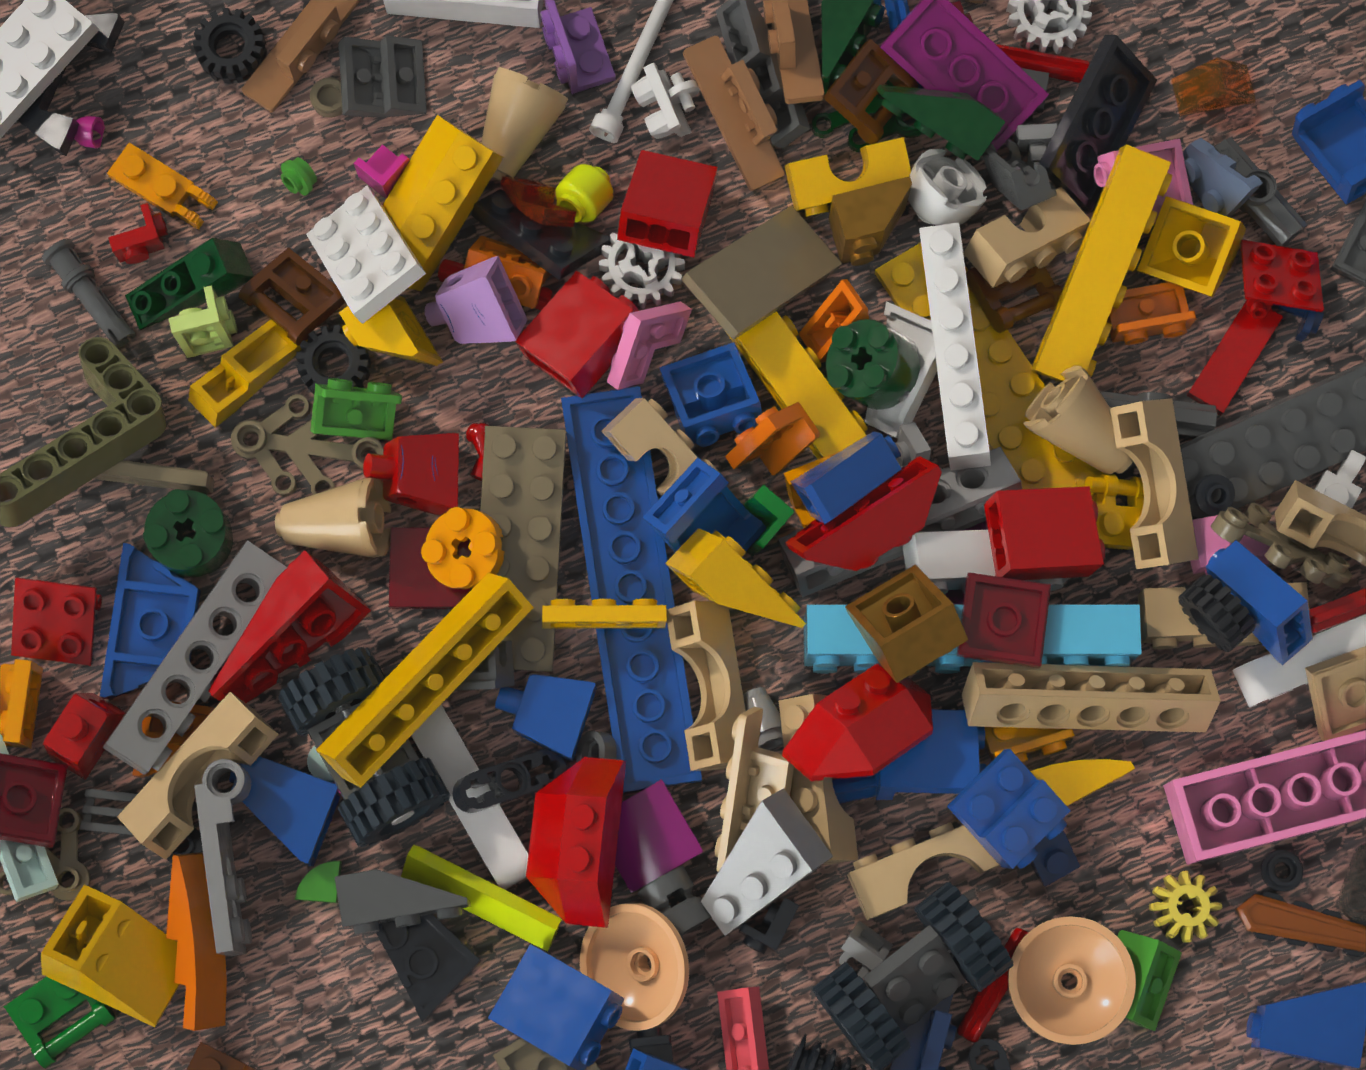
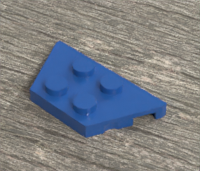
[100,543,201,700]

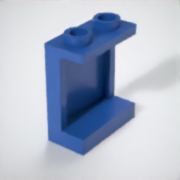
[1292,80,1366,205]
[642,457,766,552]
[875,709,986,800]
[488,944,624,1070]

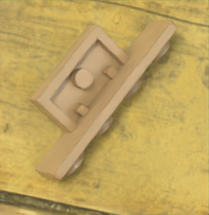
[715,707,794,872]

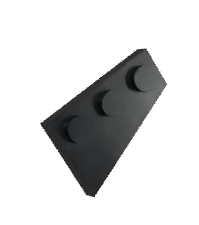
[472,189,611,280]
[376,914,481,1023]

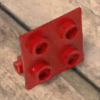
[1240,240,1324,319]
[11,577,102,666]

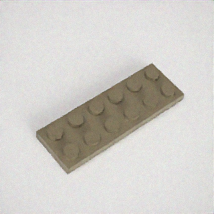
[480,426,567,672]

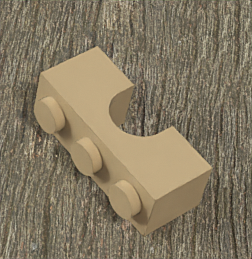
[963,187,1091,288]
[601,398,719,497]

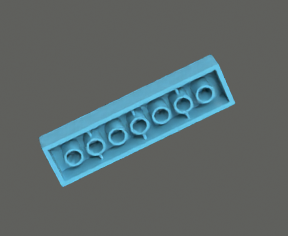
[803,605,1142,674]

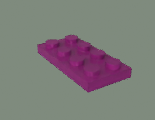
[880,0,1049,151]

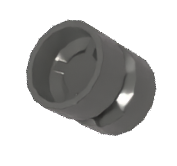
[637,866,712,936]

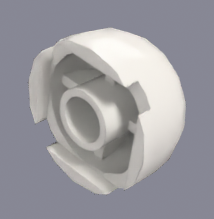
[908,149,987,226]

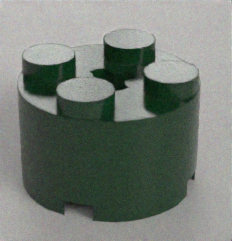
[826,319,920,410]
[143,489,233,578]

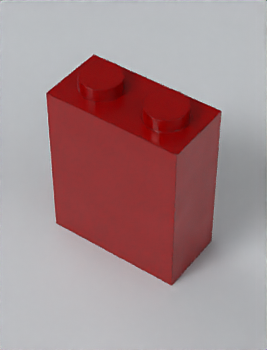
[617,150,718,257]
[515,271,639,399]
[984,486,1105,580]

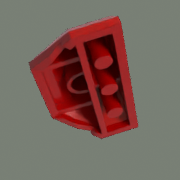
[785,456,942,572]
[782,663,933,781]
[526,757,626,928]

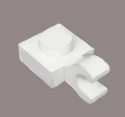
[1314,450,1366,508]

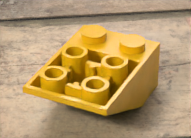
[665,528,806,628]
[41,884,180,1027]

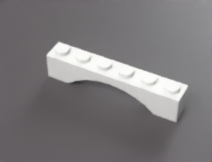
[919,222,991,471]

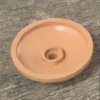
[580,903,689,1031]
[1008,916,1136,1045]

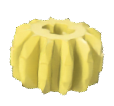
[1149,871,1222,943]

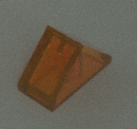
[1171,57,1256,116]

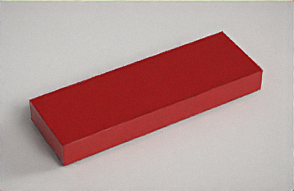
[1187,300,1283,416]

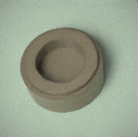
[310,77,343,118]

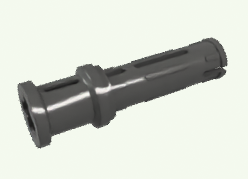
[42,238,136,349]

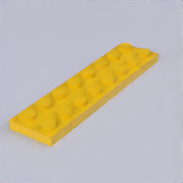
[875,242,1104,503]

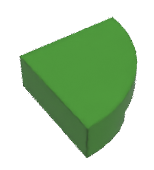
[295,861,342,903]

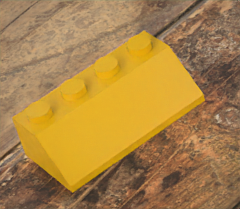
[383,115,504,291]

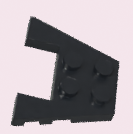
[17,13,125,156]

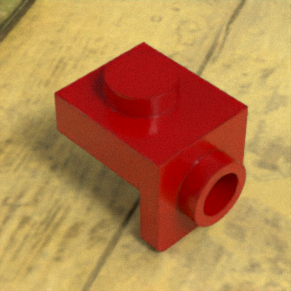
[108,203,168,264]

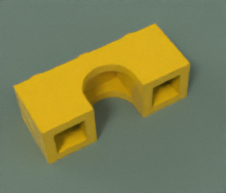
[785,137,911,217]

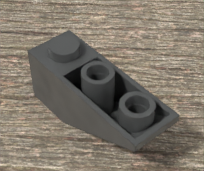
[335,869,471,935]

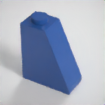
[791,431,902,524]
[1206,540,1313,665]
[229,756,341,867]
[1246,982,1366,1068]

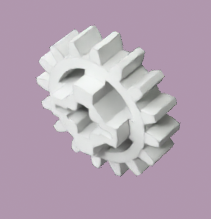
[1006,0,1092,54]
[599,232,685,309]

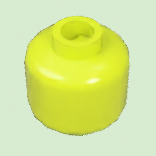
[555,164,613,223]

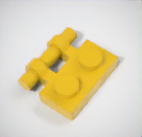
[1084,474,1144,550]

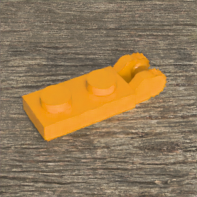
[107,142,218,229]

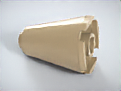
[481,67,568,182]
[1024,365,1133,475]
[275,478,391,558]

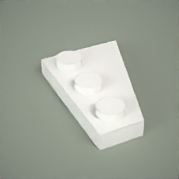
[865,301,937,439]

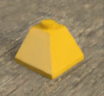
[1137,196,1246,297]
[339,295,443,366]

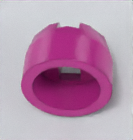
[74,116,105,148]

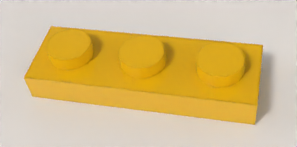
[542,599,667,629]

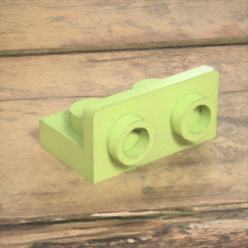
[168,285,237,358]

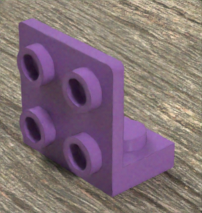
[540,0,616,94]

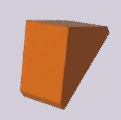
[798,279,869,363]

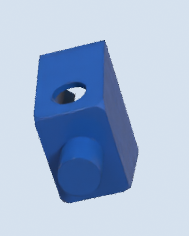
[495,674,597,762]

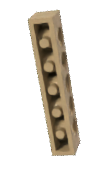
[962,662,1221,732]

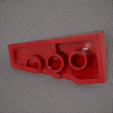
[208,550,371,703]

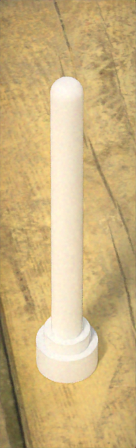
[589,0,674,143]

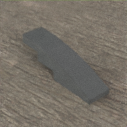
[716,0,810,149]

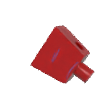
[363,433,459,515]
[43,693,126,780]

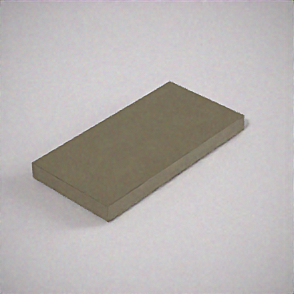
[681,205,842,340]

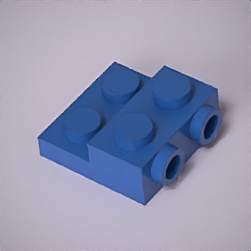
[659,342,762,447]
[947,749,1070,869]

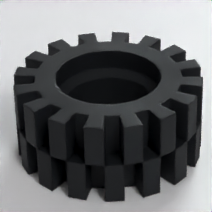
[193,8,267,84]
[296,325,371,394]
[1178,574,1256,652]

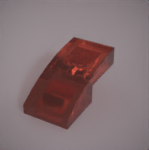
[501,176,576,227]

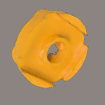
[421,507,505,589]

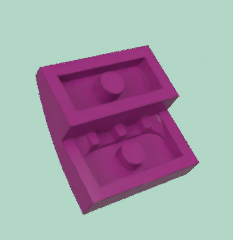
[615,779,703,893]

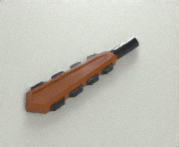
[1235,891,1366,957]

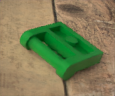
[4,977,116,1069]

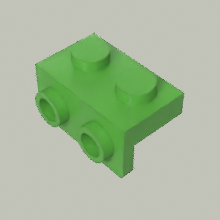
[310,378,402,440]

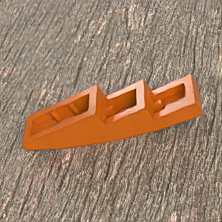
[166,852,227,1031]

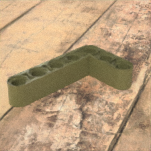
[0,337,166,527]

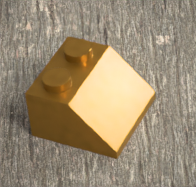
[828,176,912,266]
[845,564,968,683]

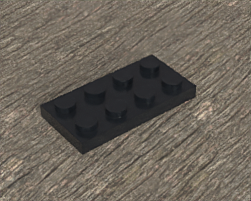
[1039,35,1157,211]

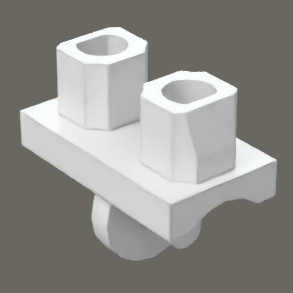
[631,62,700,139]

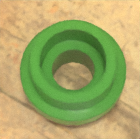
[281,157,317,195]

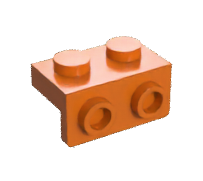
[1107,282,1197,345]
[725,402,820,475]

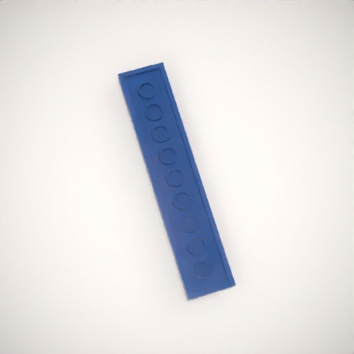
[561,386,702,794]

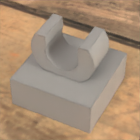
[1014,123,1057,169]
[839,921,893,978]

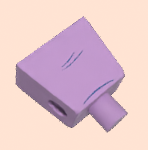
[425,256,528,344]

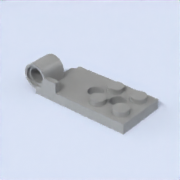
[194,759,252,957]

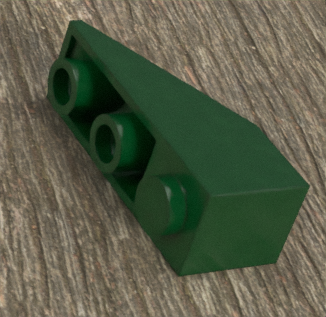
[821,0,885,95]
[876,85,1005,161]
[125,238,254,330]

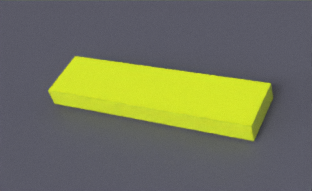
[401,845,562,952]

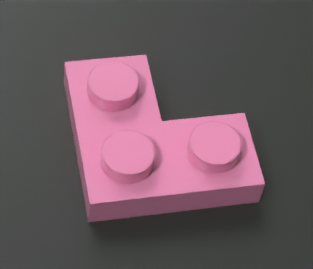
[607,301,692,390]

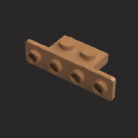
[242,0,361,113]
[763,0,824,104]
[683,36,785,191]

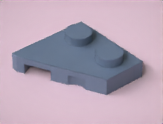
[1183,138,1263,217]

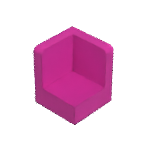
[353,144,410,199]

